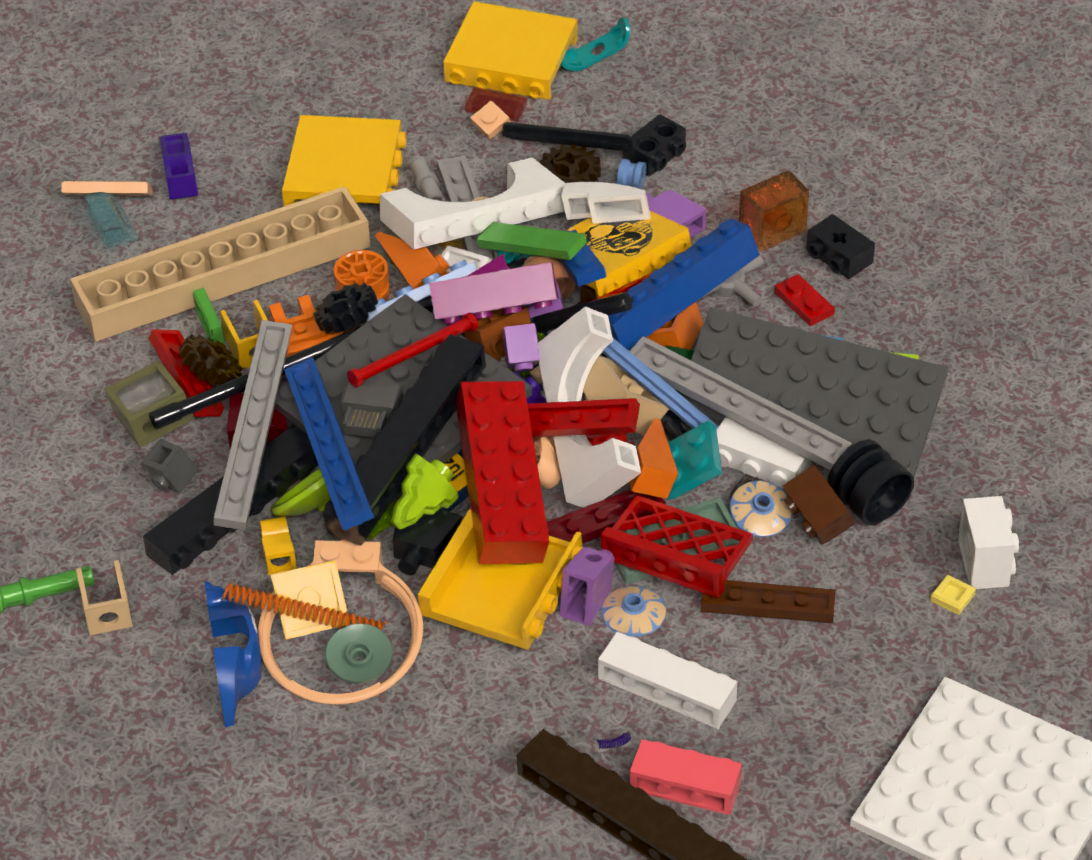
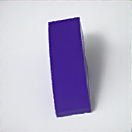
[159,132,198,200]

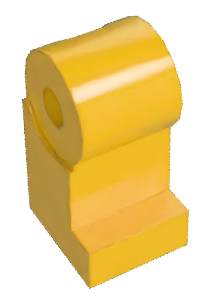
[259,516,297,575]

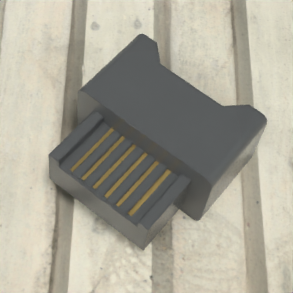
[341,381,403,437]

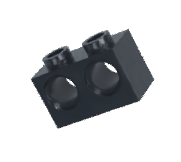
[623,114,686,177]

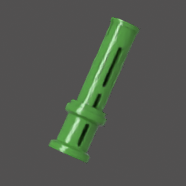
[0,565,94,613]

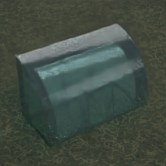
[84,192,140,250]

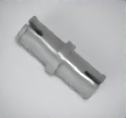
[409,156,445,201]

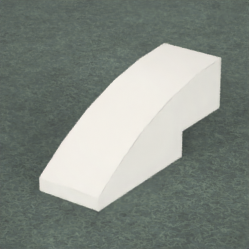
[561,182,651,224]

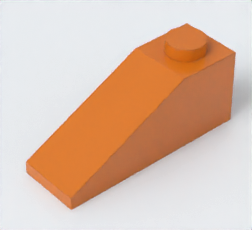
[375,232,450,290]
[629,418,678,499]

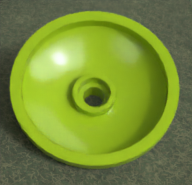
[270,468,331,516]

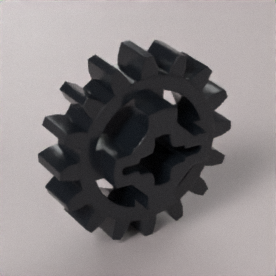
[313,283,378,334]

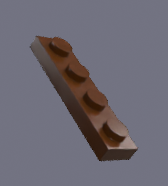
[701,580,836,623]

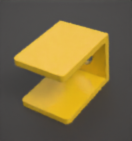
[220,300,268,370]

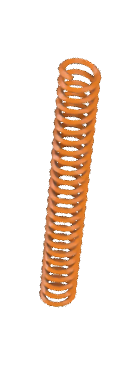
[222,582,387,630]

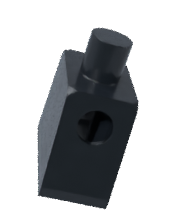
[393,509,462,575]

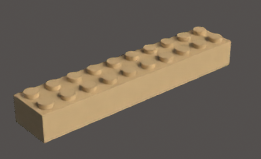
[70,186,371,342]

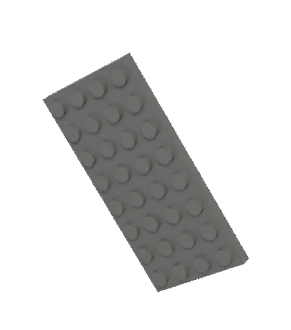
[679,307,948,478]

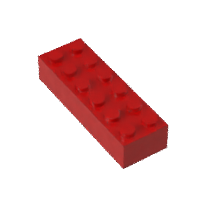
[456,381,549,564]

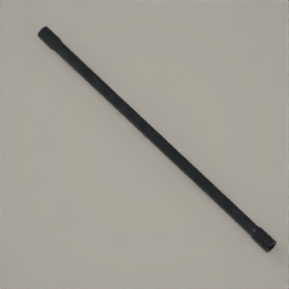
[149,257,527,430]

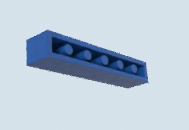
[608,218,759,350]

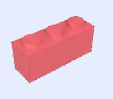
[630,739,742,815]

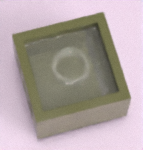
[104,360,194,448]

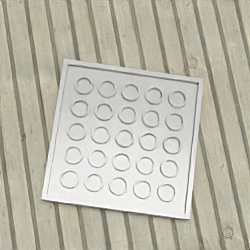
[850,677,1092,860]

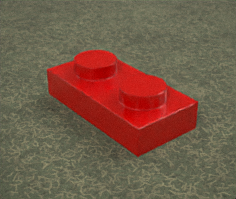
[774,274,835,327]

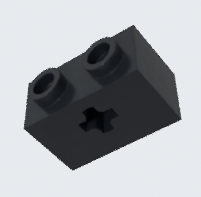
[806,214,875,279]

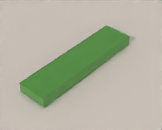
[476,222,587,260]

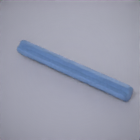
[602,338,719,430]

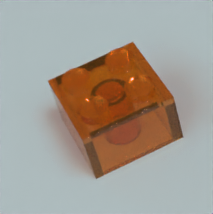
[739,170,809,252]

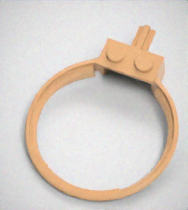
[258,539,423,705]

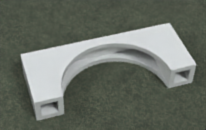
[380,158,565,249]
[538,307,641,508]

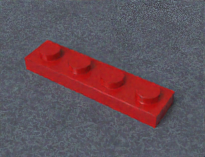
[149,329,224,417]
[528,398,640,437]

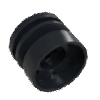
[828,439,914,526]

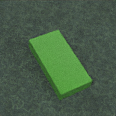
[193,288,225,345]

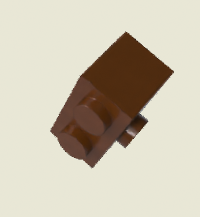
[783,465,855,544]

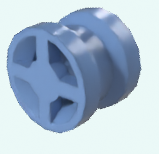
[617,159,646,189]

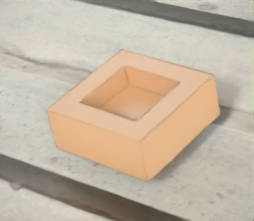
[470,101,510,139]

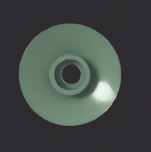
[325,624,393,683]

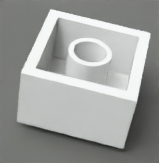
[958,496,1019,589]

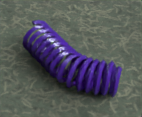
[597,733,631,749]

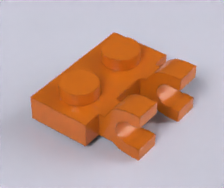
[269,294,334,346]

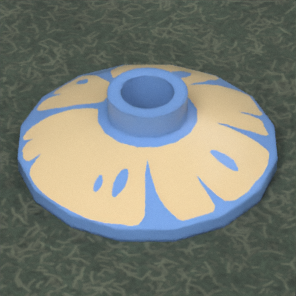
[729,480,792,537]
[601,586,666,637]

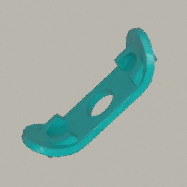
[561,17,631,71]

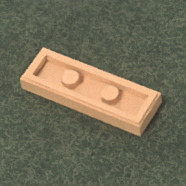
[61,181,153,196]

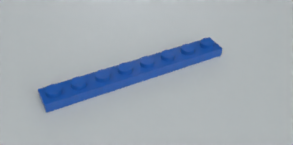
[284,357,374,531]

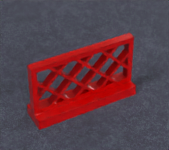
[601,495,753,598]

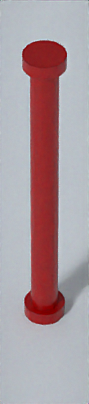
[347,312,478,388]

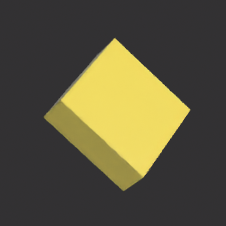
[930,575,976,615]

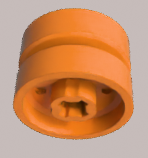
[334,250,390,302]

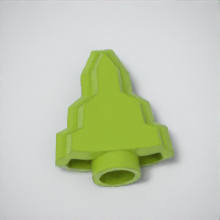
[390,454,459,530]

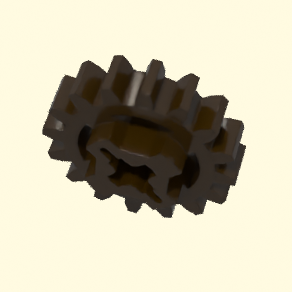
[539,144,601,183]
[178,334,243,386]

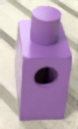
[646,190,706,238]
[560,547,615,626]

